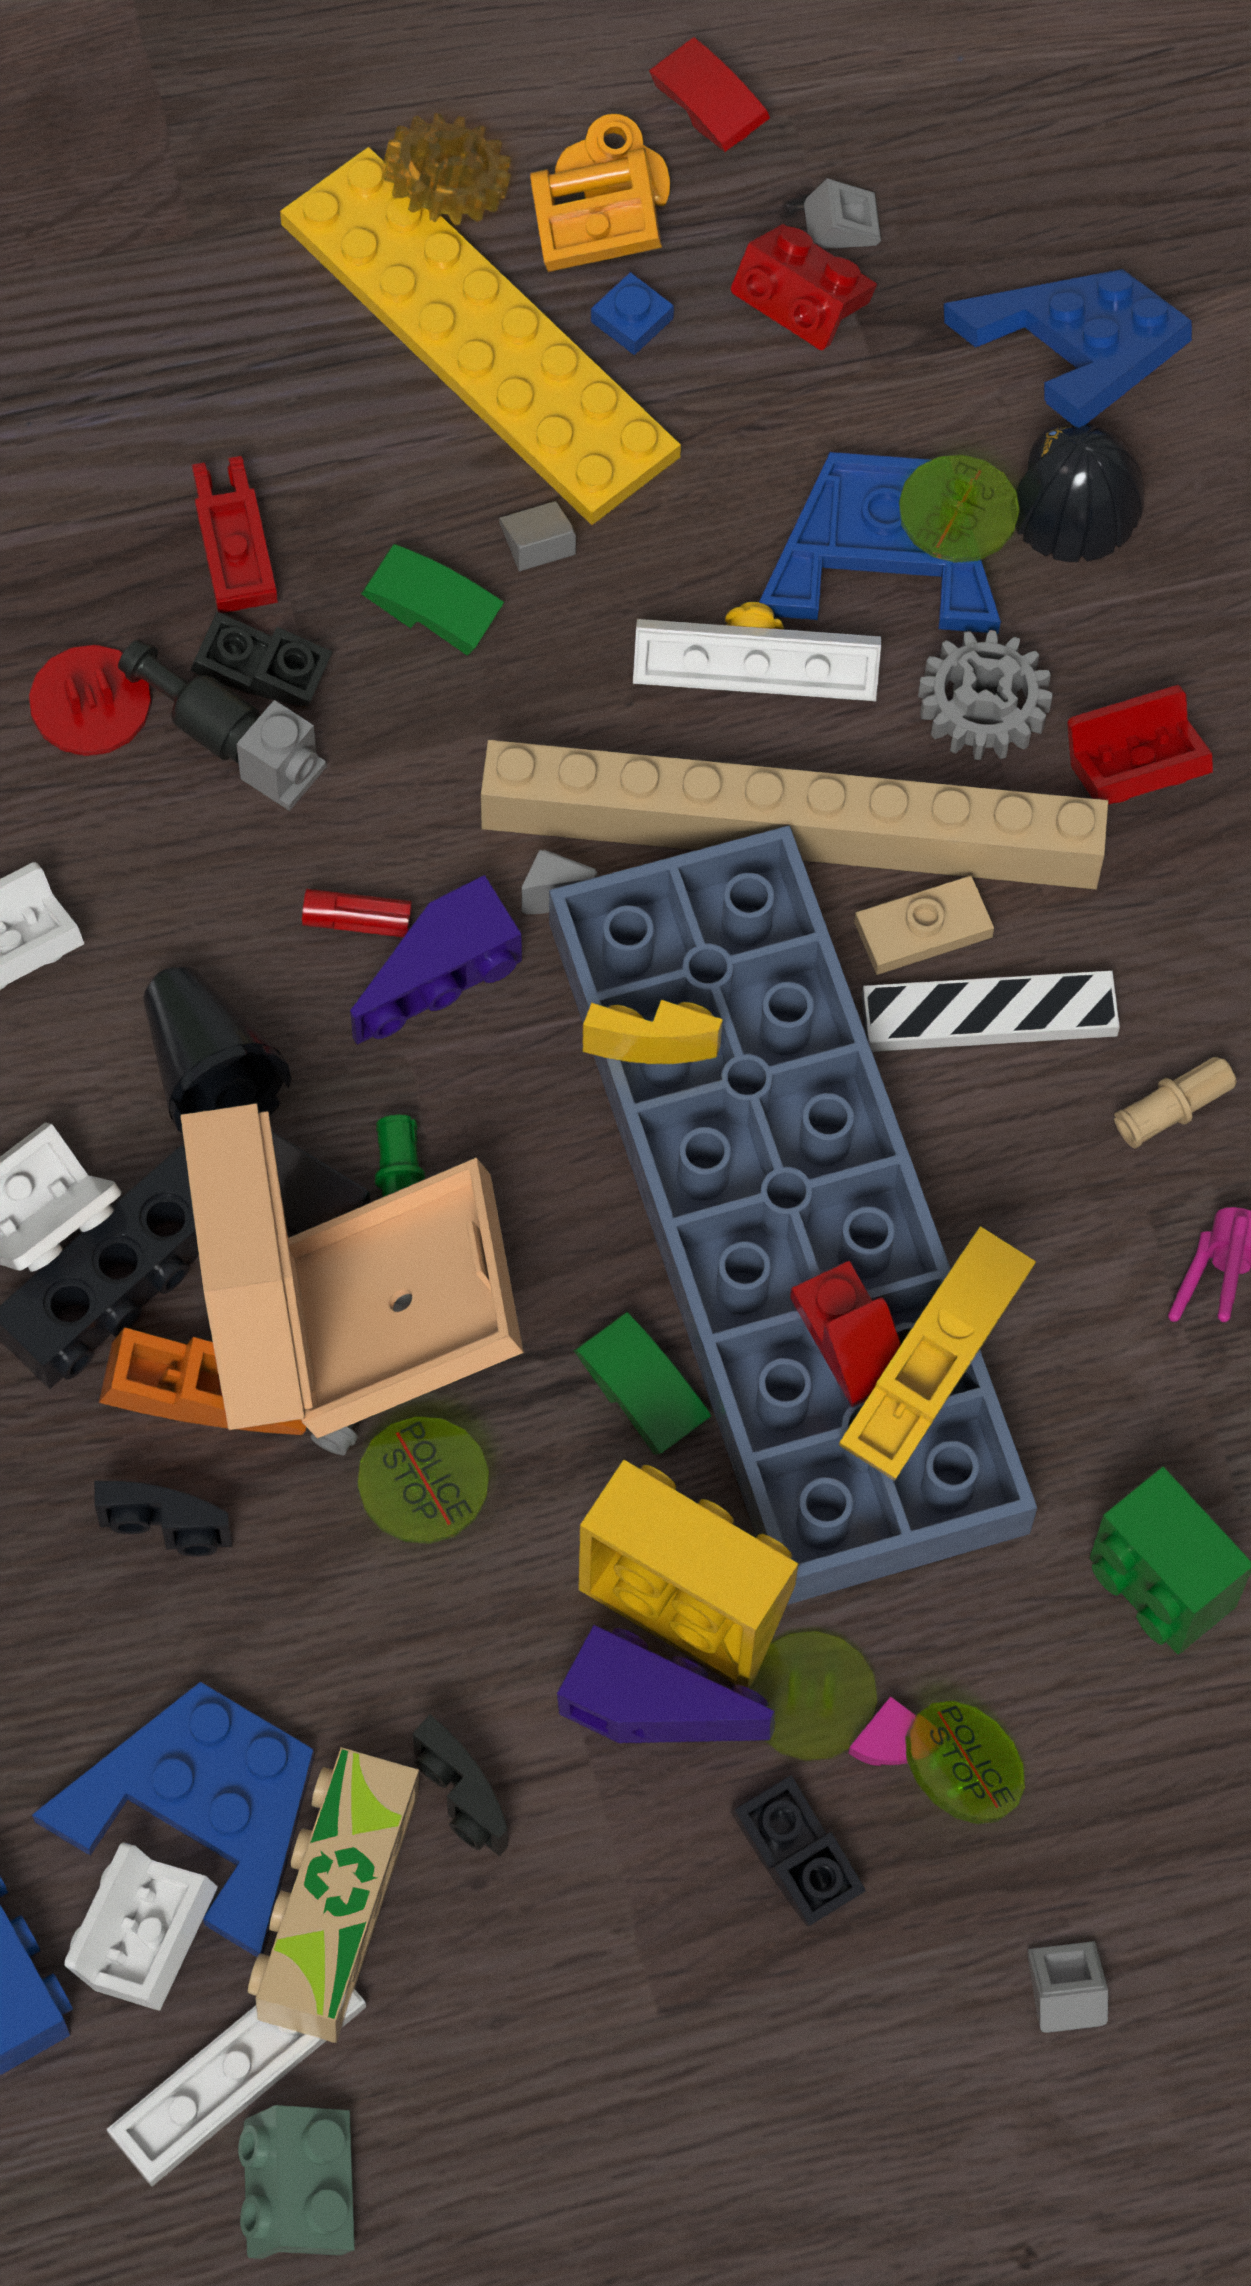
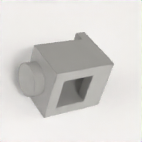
[236,700,327,811]

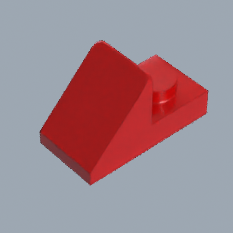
[790,1261,901,1407]

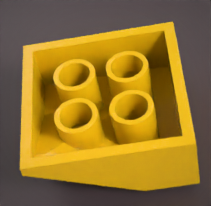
[579,1460,798,1689]

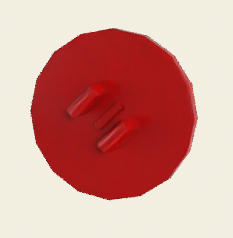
[29,645,151,756]

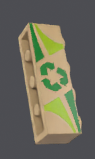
[248,1747,419,2043]

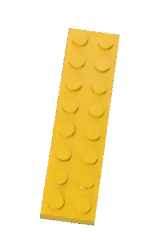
[280,147,681,525]

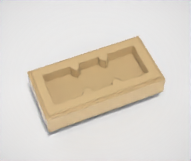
[854,876,994,975]

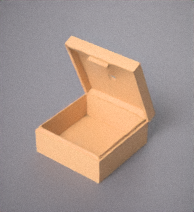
[181,1104,524,1439]

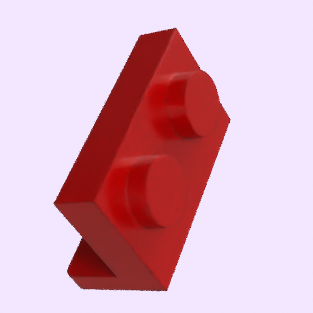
[731,224,877,350]
[1067,685,1213,805]

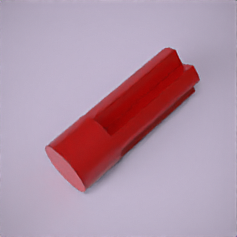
[302,888,412,937]

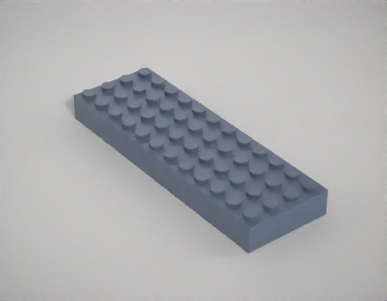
[549,825,1037,1605]

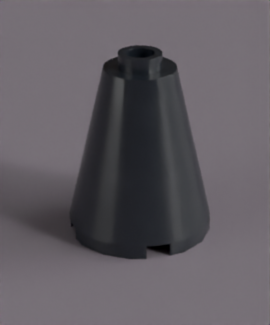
[143,967,292,1134]

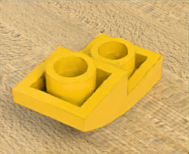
[583,1000,723,1064]

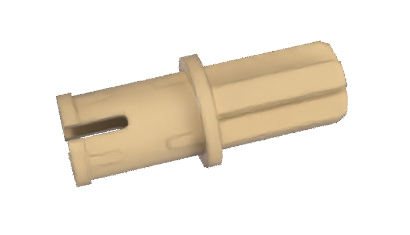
[1114,1057,1237,1148]

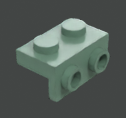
[238,2105,355,2259]

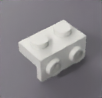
[0,862,84,990]
[65,1842,218,2011]

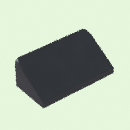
[271,1131,370,1235]

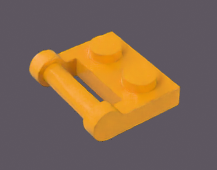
[530,148,662,272]

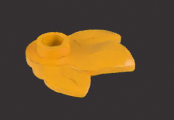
[555,114,670,206]

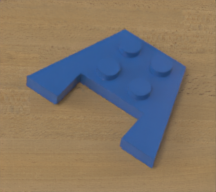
[944,269,1192,428]
[759,452,1001,634]
[32,1682,315,1957]

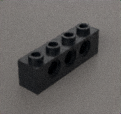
[0,1145,199,1389]

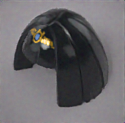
[1010,423,1145,562]

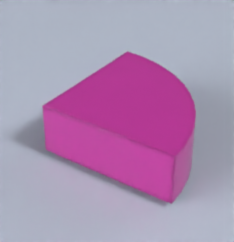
[848,1697,944,1766]

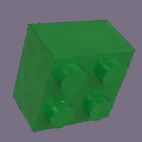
[1089,1467,1251,1655]

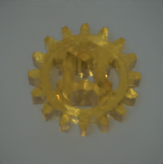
[383,113,511,225]

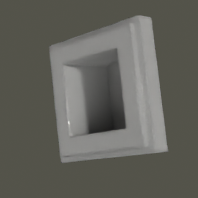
[804,178,881,249]
[499,501,576,571]
[522,850,597,915]
[1028,1941,1108,2033]

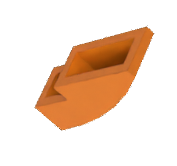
[99,1327,306,1435]

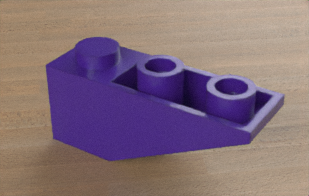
[350,875,522,1045]
[557,1625,775,1743]

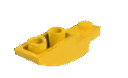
[839,1226,1036,1481]

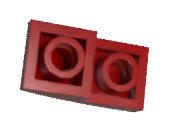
[649,37,770,152]

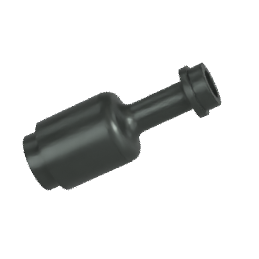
[118,639,260,764]

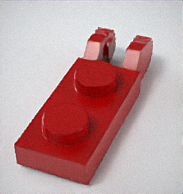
[192,456,278,613]

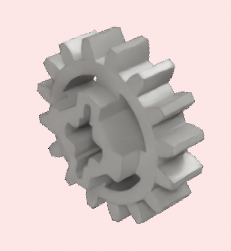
[918,630,1053,760]

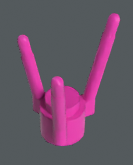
[1168,1207,1251,1322]

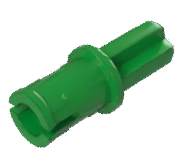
[375,1114,425,1197]

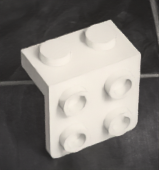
[0,1123,122,1271]

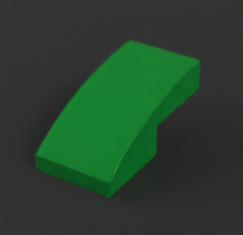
[361,544,504,656]
[573,1312,712,1455]

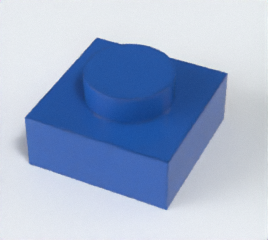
[591,272,674,355]

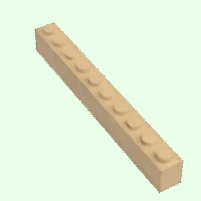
[481,740,1108,889]

